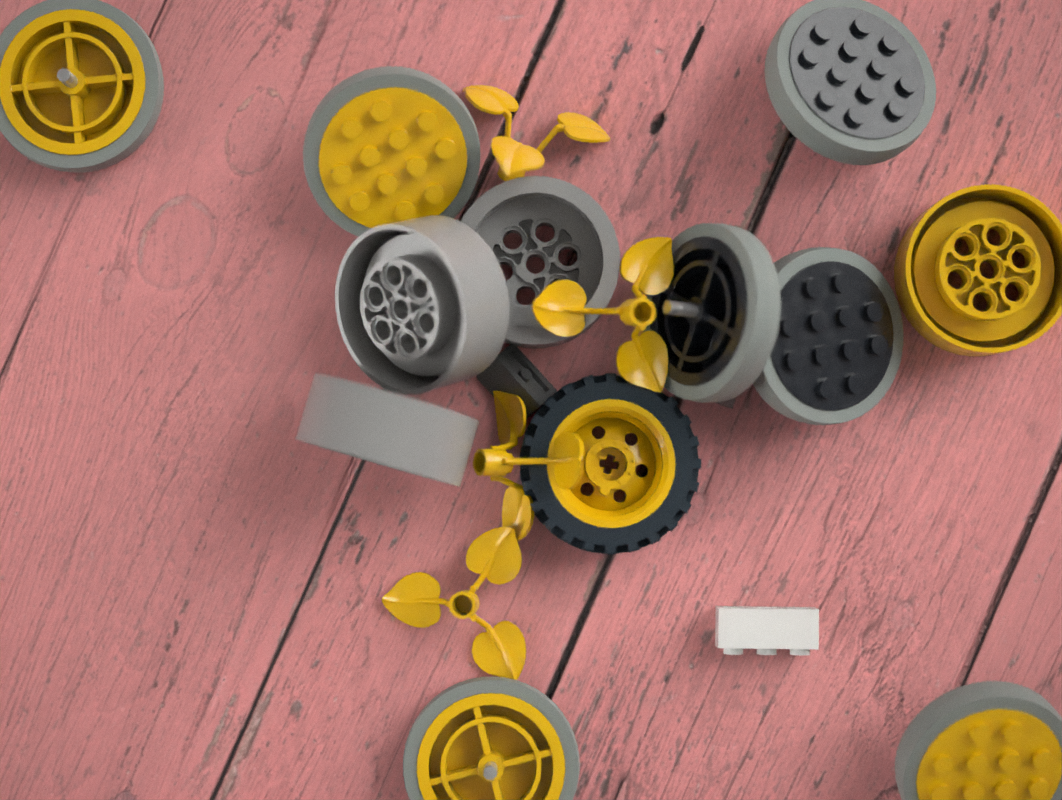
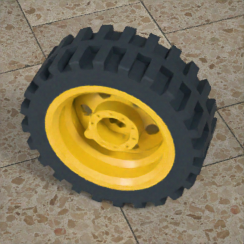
[519,373,701,554]

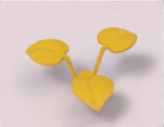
[462,85,611,181]
[531,237,674,392]
[473,391,584,541]
[381,527,526,680]

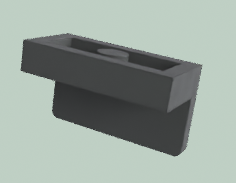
[476,344,557,419]

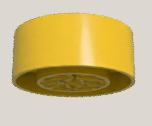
[894,184,1062,357]

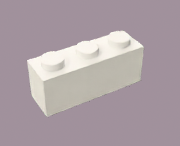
[715,606,819,656]

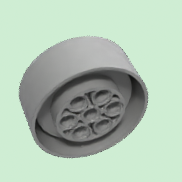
[461,176,620,349]
[335,215,509,395]
[296,373,479,487]

